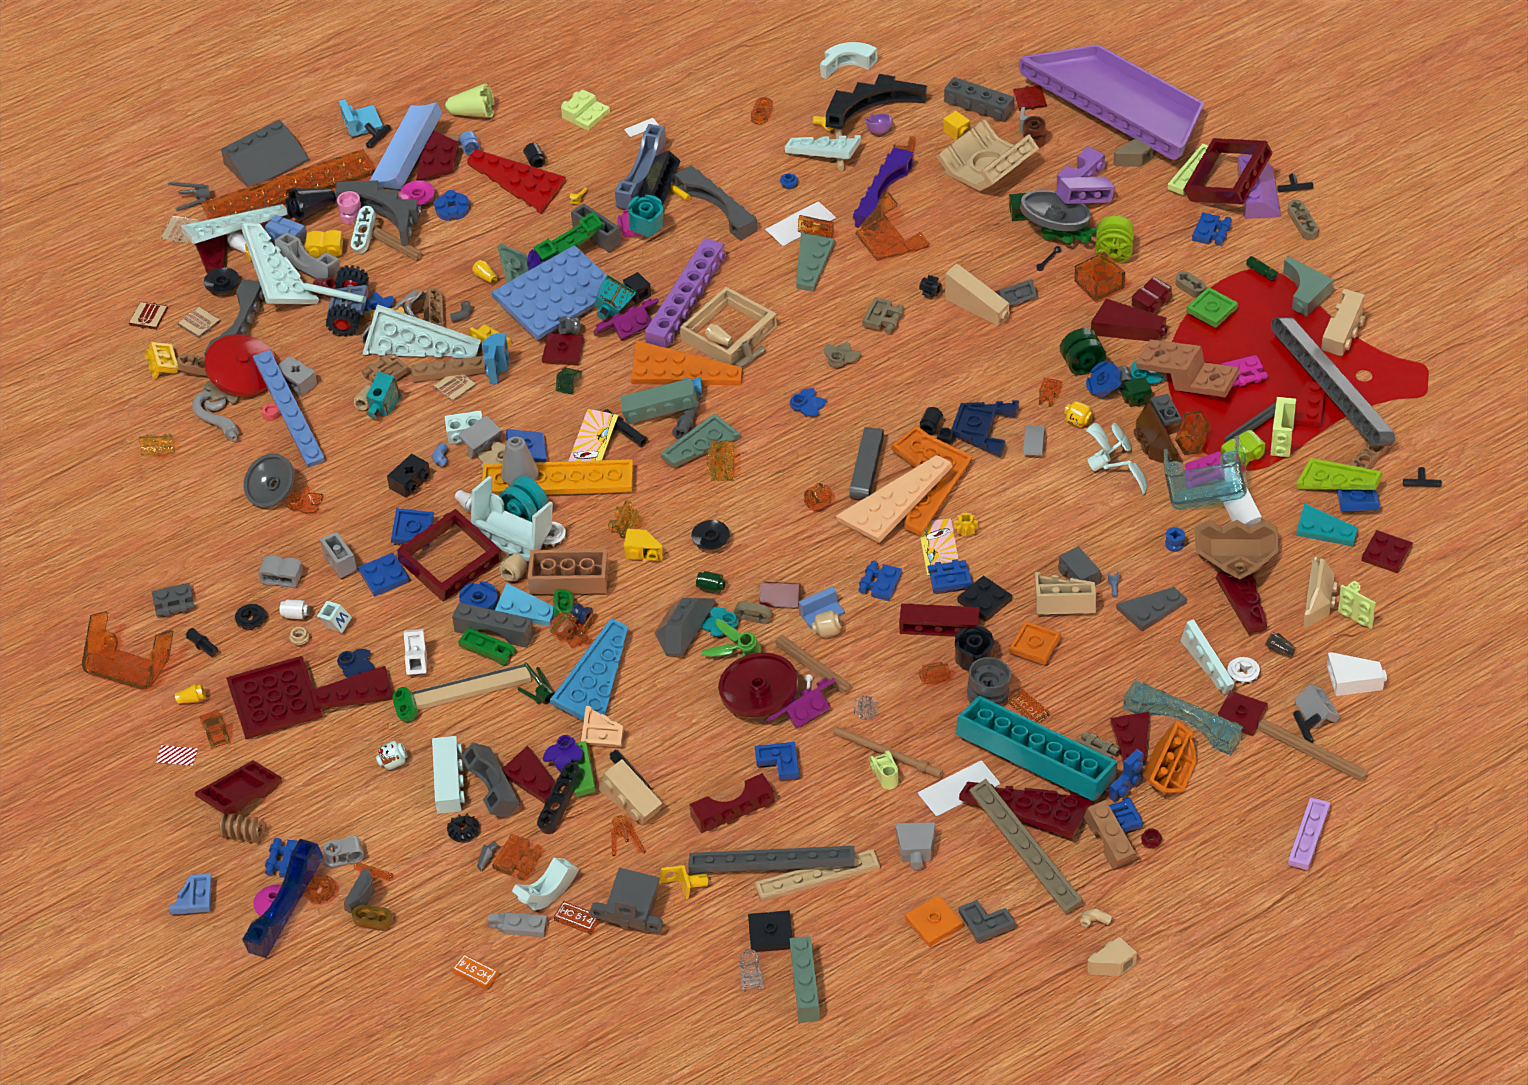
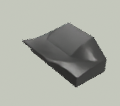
[344,868,374,913]

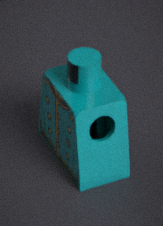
[593,274,636,320]
[366,371,402,419]

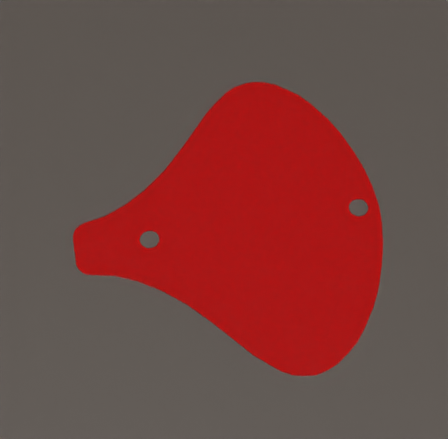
[1167,269,1429,471]

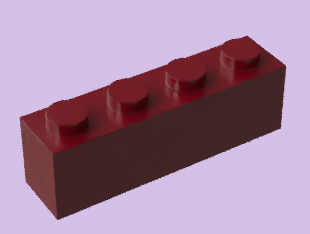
[899,603,979,637]

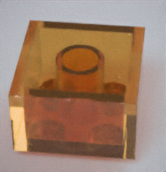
[1074,252,1125,302]

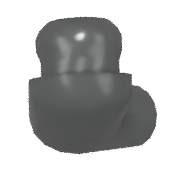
[450,301,472,322]

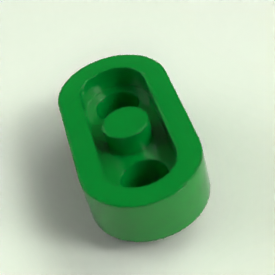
[553,589,573,620]
[393,687,418,723]

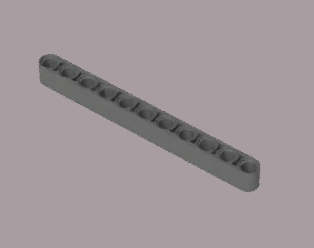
[1271,317,1395,446]

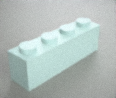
[432,736,465,814]

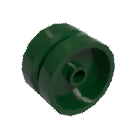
[1060,328,1106,375]

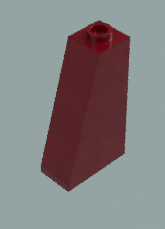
[1091,298,1168,341]

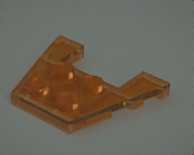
[856,192,930,261]

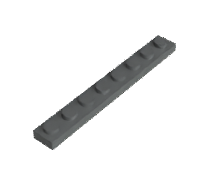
[688,846,855,873]

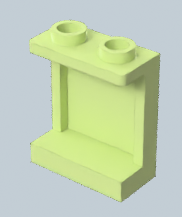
[1271,397,1296,457]

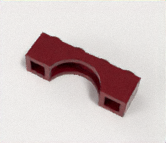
[689,773,775,833]

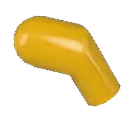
[813,116,834,131]

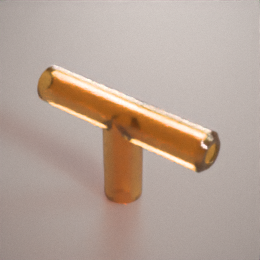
[893,136,916,152]
[354,862,393,881]

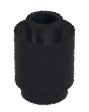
[523,143,545,168]
[920,407,943,435]

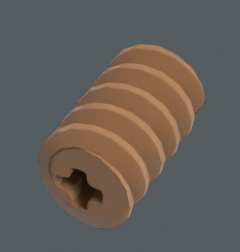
[219,813,265,843]

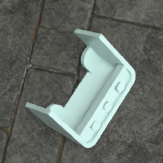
[471,476,553,561]

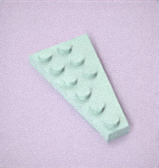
[181,204,288,244]
[241,223,319,304]
[362,305,481,358]

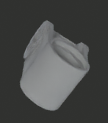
[323,836,364,868]

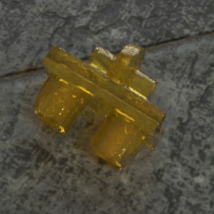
[139,434,175,457]
[608,500,642,538]

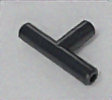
[364,122,391,148]
[1277,173,1313,193]
[1402,467,1442,487]
[1293,710,1321,743]

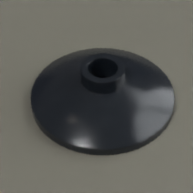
[204,267,239,294]
[691,520,730,550]

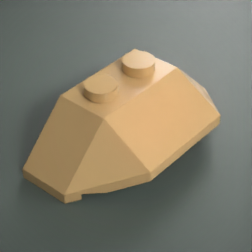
[1303,556,1338,628]

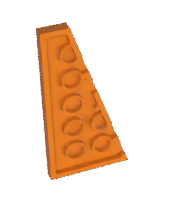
[631,340,742,386]
[904,433,973,536]

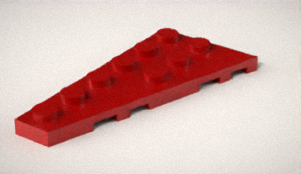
[467,149,566,214]

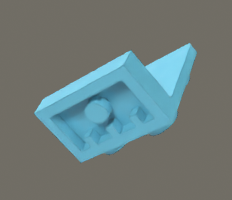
[339,99,383,137]

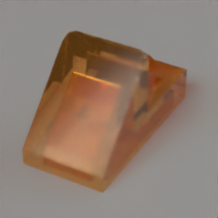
[199,710,230,749]

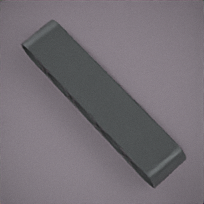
[850,427,884,499]

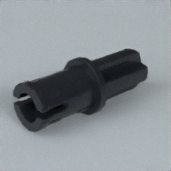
[186,628,218,657]

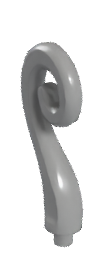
[192,390,239,441]

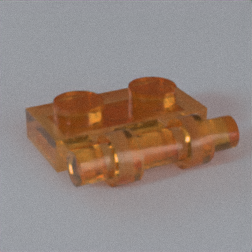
[492,834,543,880]

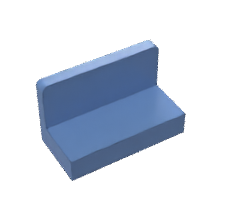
[799,586,844,629]

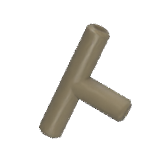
[735,341,765,368]

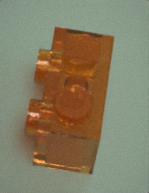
[1175,411,1211,455]

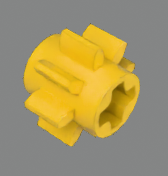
[954,513,978,536]

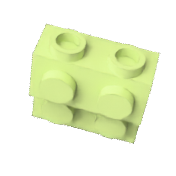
[561,90,610,131]

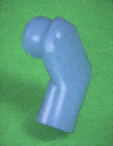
[432,443,448,467]

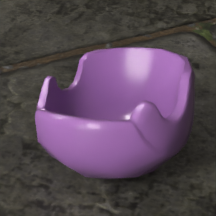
[865,113,893,135]

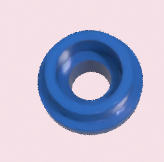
[780,173,797,189]

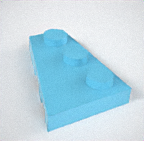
[495,583,555,626]

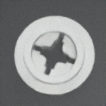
[543,522,566,547]
[1227,657,1260,684]

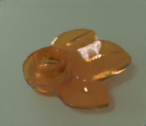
[287,485,324,514]

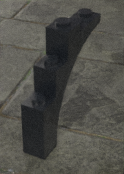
[825,74,927,129]

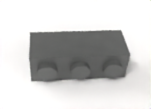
[571,203,621,252]

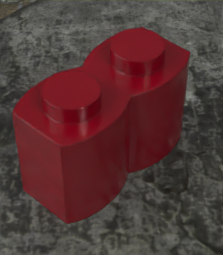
[1132,277,1172,313]

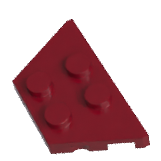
[416,130,458,181]

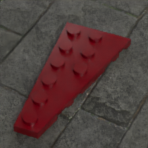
[959,781,1096,839]

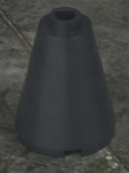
[285,188,336,222]

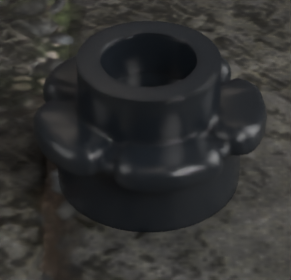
[936,428,955,444]

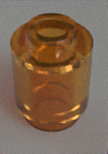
[919,662,950,684]

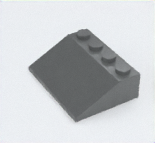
[221,120,309,191]

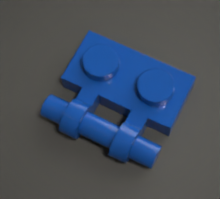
[1192,212,1231,245]
[927,559,972,593]
[858,561,902,601]
[265,838,309,879]

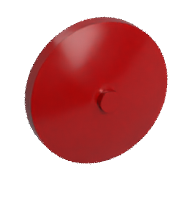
[204,334,278,397]

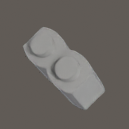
[258,555,303,588]

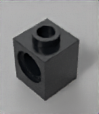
[623,272,651,304]

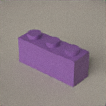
[1056,176,1115,204]

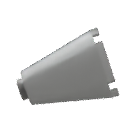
[501,437,539,486]

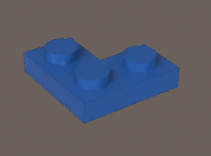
[755,742,799,780]
[1109,749,1143,803]

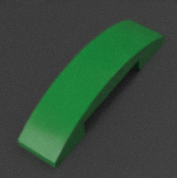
[533,211,603,261]

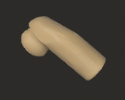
[1080,908,1112,927]

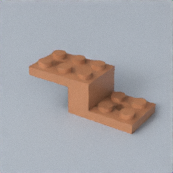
[1136,339,1240,397]

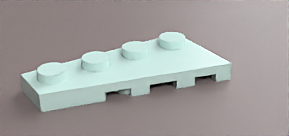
[785,135,862,159]

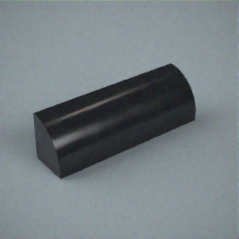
[639,151,681,205]

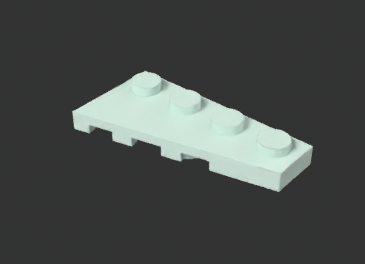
[1180,619,1234,695]

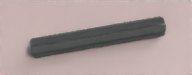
[1224,402,1276,442]

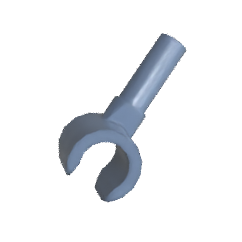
[1108,571,1120,598]

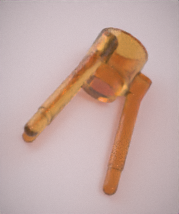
[610,815,646,856]

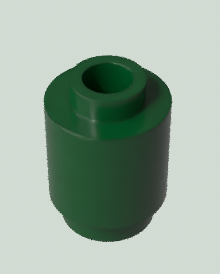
[696,571,726,593]

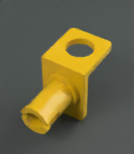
[659,865,708,900]

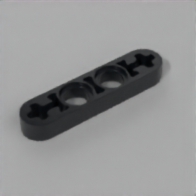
[537,762,582,834]

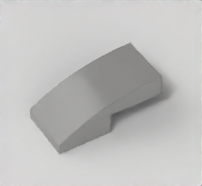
[1023,425,1044,455]

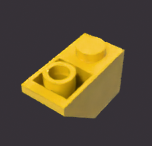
[624,529,664,561]

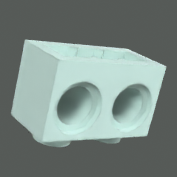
[445,411,482,444]

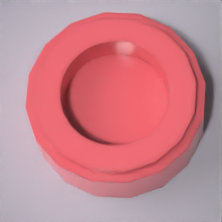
[262,403,281,421]

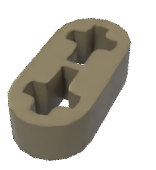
[1175,271,1206,298]
[734,601,772,624]

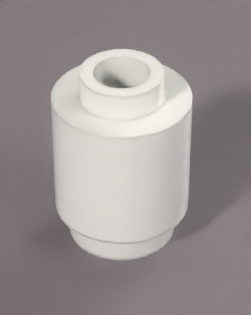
[280,599,310,620]

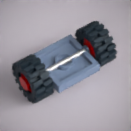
[326,265,369,337]

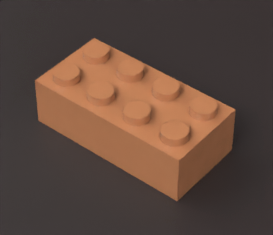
[528,549,609,594]

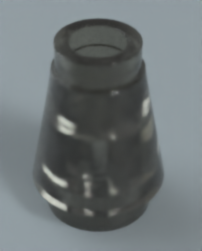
[1265,632,1296,658]

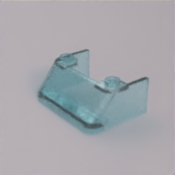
[1164,436,1247,510]

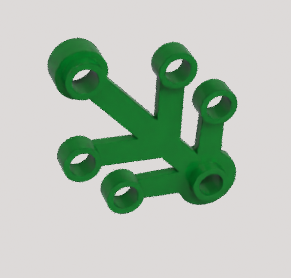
[1041,220,1097,243]

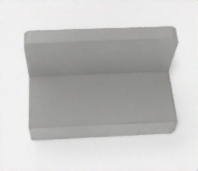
[459,416,501,459]
[1295,684,1341,729]

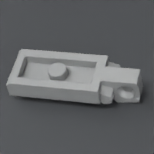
[487,912,548,937]

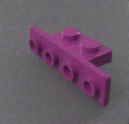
[593,298,659,340]
[765,678,835,728]

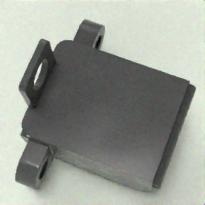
[589,868,663,933]

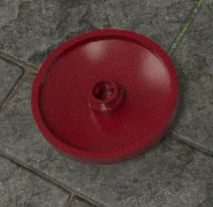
[718,653,798,717]

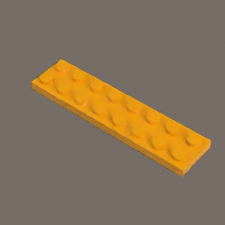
[482,459,633,496]

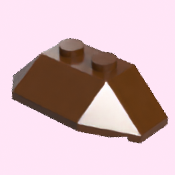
[1134,402,1179,467]

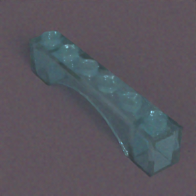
[1123,680,1243,756]

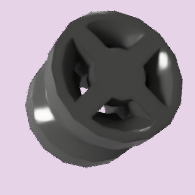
[558,316,580,335]

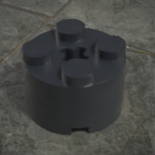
[955,626,994,670]

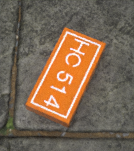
[452,954,499,990]

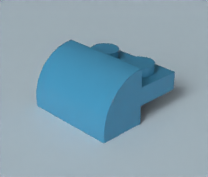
[482,333,510,384]

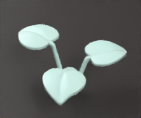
[1086,423,1147,495]

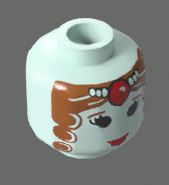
[376,741,408,770]

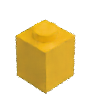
[943,111,970,140]

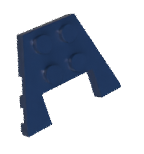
[951,400,1019,457]

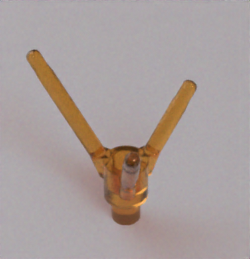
[568,613,598,649]

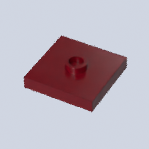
[542,333,584,365]
[1215,690,1268,736]

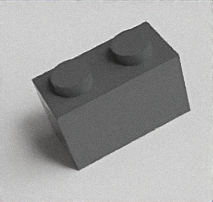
[1058,546,1100,586]

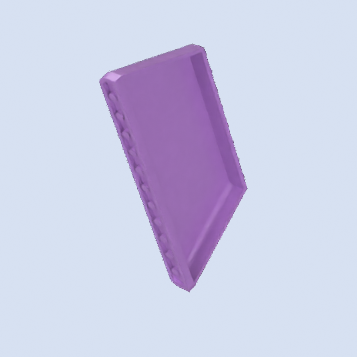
[1019,45,1204,160]

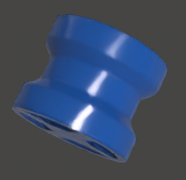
[1165,527,1185,552]

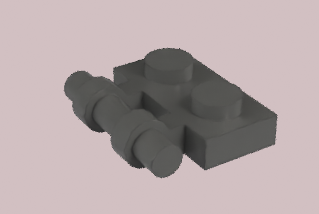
[152,583,195,617]

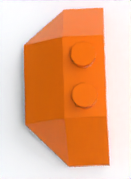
[1143,720,1197,793]

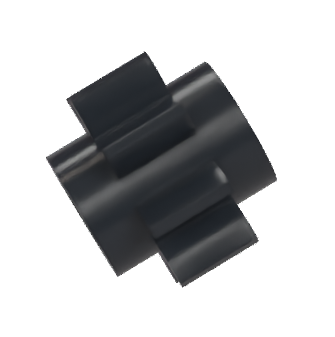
[919,275,942,298]

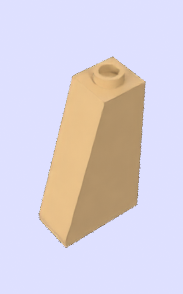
[945,264,1010,326]

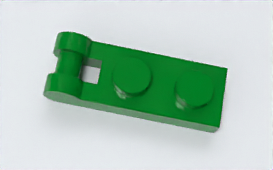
[458,628,516,665]

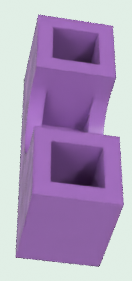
[1057,146,1105,187]

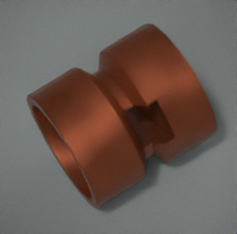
[1023,116,1046,148]

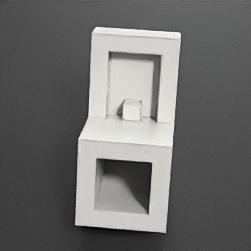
[403,629,427,675]

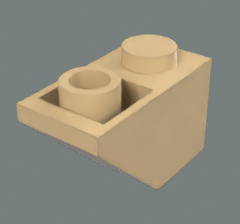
[1087,937,1137,976]

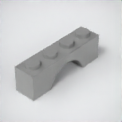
[275,232,340,280]

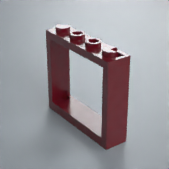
[1183,138,1273,205]
[397,509,501,602]

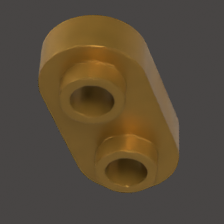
[351,904,393,930]

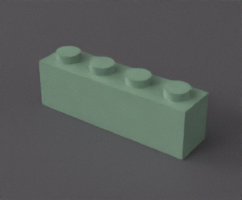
[620,378,698,424]
[789,936,820,1023]

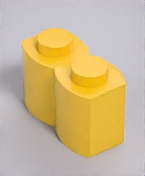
[305,230,344,258]

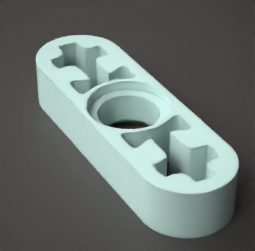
[351,206,376,254]

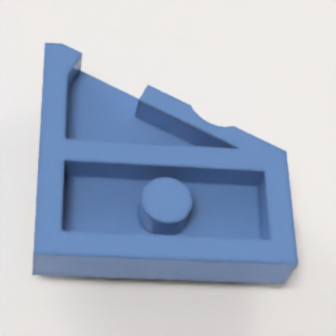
[169,873,212,915]

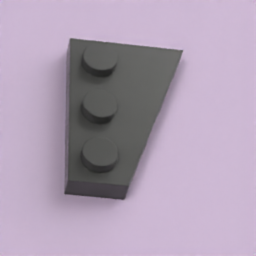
[1116,587,1187,632]

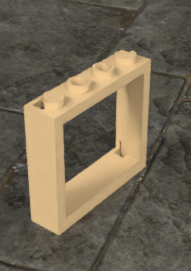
[680,287,777,365]

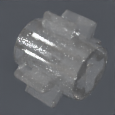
[853,696,878,720]

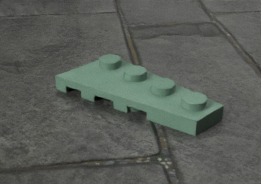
[796,233,835,292]
[661,413,740,468]

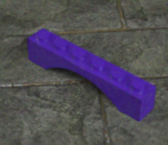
[853,147,913,232]

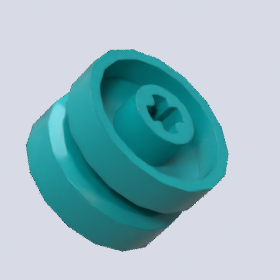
[499,476,548,522]

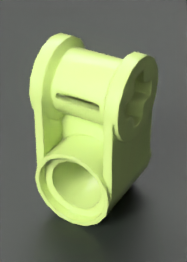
[869,750,899,790]

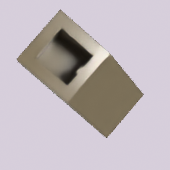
[1114,138,1154,167]

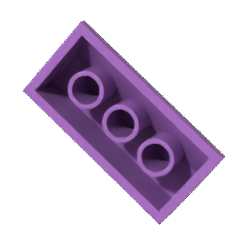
[1237,155,1280,219]

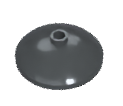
[244,453,294,508]

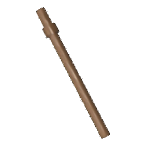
[833,727,943,778]

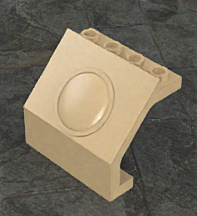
[936,119,1039,191]

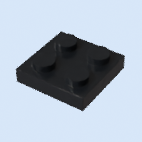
[957,575,1012,622]

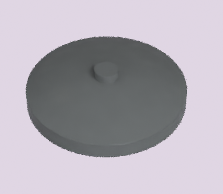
[1020,190,1091,231]

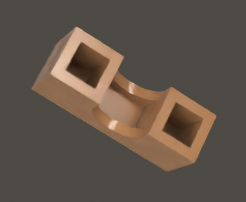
[1084,800,1135,870]

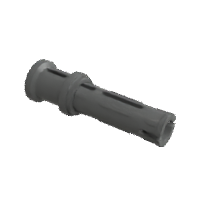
[672,393,703,440]

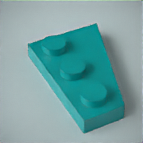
[1296,503,1358,547]

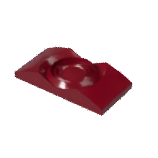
[195,760,282,814]

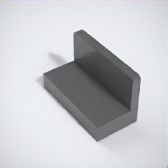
[994,279,1037,306]

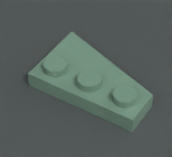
[497,243,529,283]

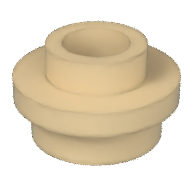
[290,627,309,645]

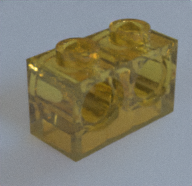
[707,441,735,481]

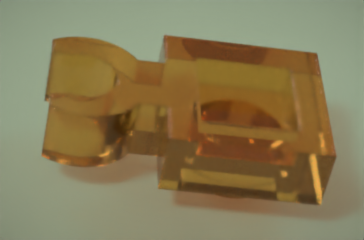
[1039,377,1062,407]

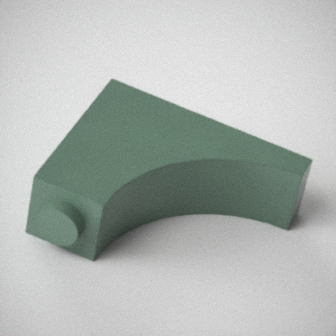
[1283,256,1334,316]

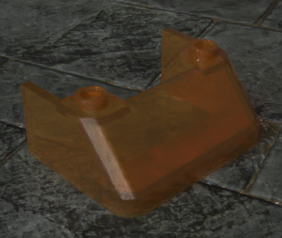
[82,611,174,690]

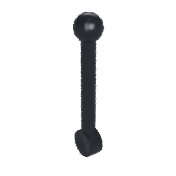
[1036,246,1061,271]

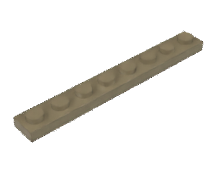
[969,779,1083,914]

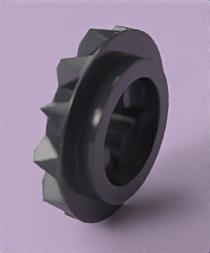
[235,604,266,630]
[447,813,480,842]

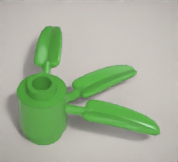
[701,619,761,661]

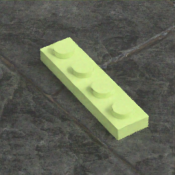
[1168,143,1208,195]

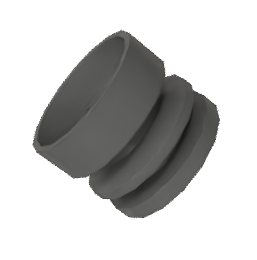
[967,657,1011,706]

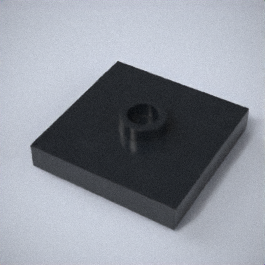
[748,910,792,952]

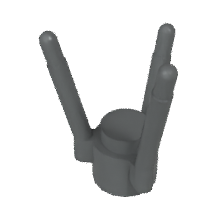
[168,182,210,211]

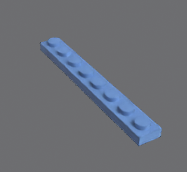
[253,350,325,468]

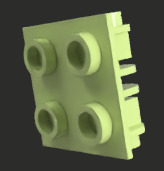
[1338,581,1376,629]

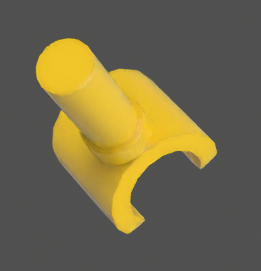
[570,187,588,204]

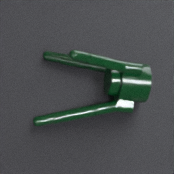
[518,662,555,704]

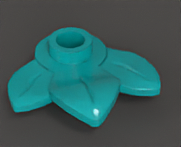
[1130,360,1165,384]
[701,607,739,636]

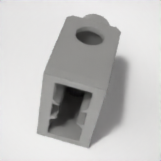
[896,822,935,869]

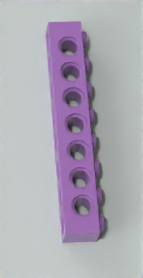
[645,238,726,348]

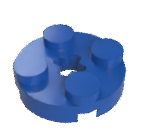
[434,190,469,221]
[1086,361,1121,398]
[459,581,498,610]

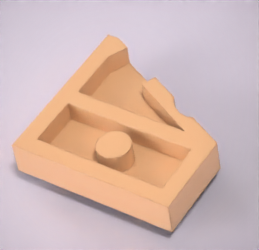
[581,706,624,748]

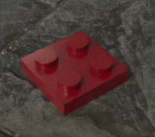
[1361,530,1413,574]

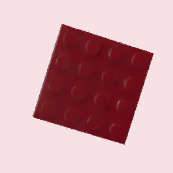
[226,656,322,739]

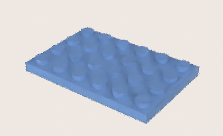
[492,246,606,340]

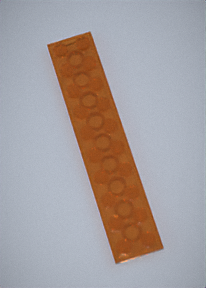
[201,149,375,220]

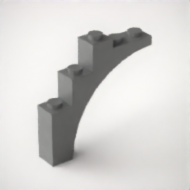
[335,180,422,245]

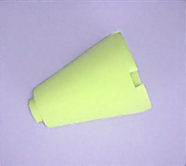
[445,83,494,118]

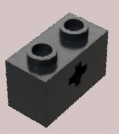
[387,453,431,498]

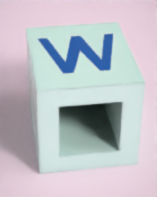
[317,601,352,633]

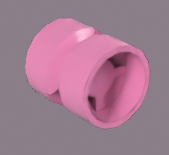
[337,191,361,225]

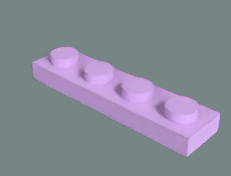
[1288,797,1330,870]

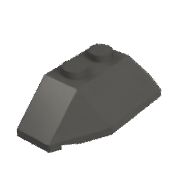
[655,598,716,656]

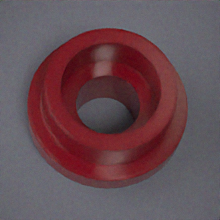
[1141,828,1162,848]

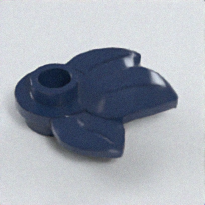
[337,649,375,678]

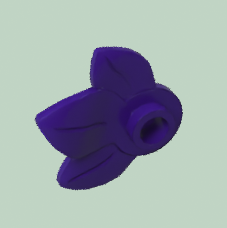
[543,735,582,771]

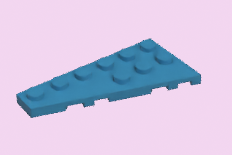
[550,618,628,721]

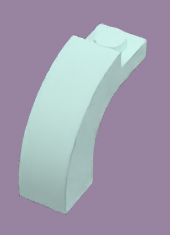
[820,42,878,79]
[512,858,579,910]

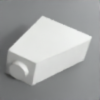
[1327,652,1387,696]

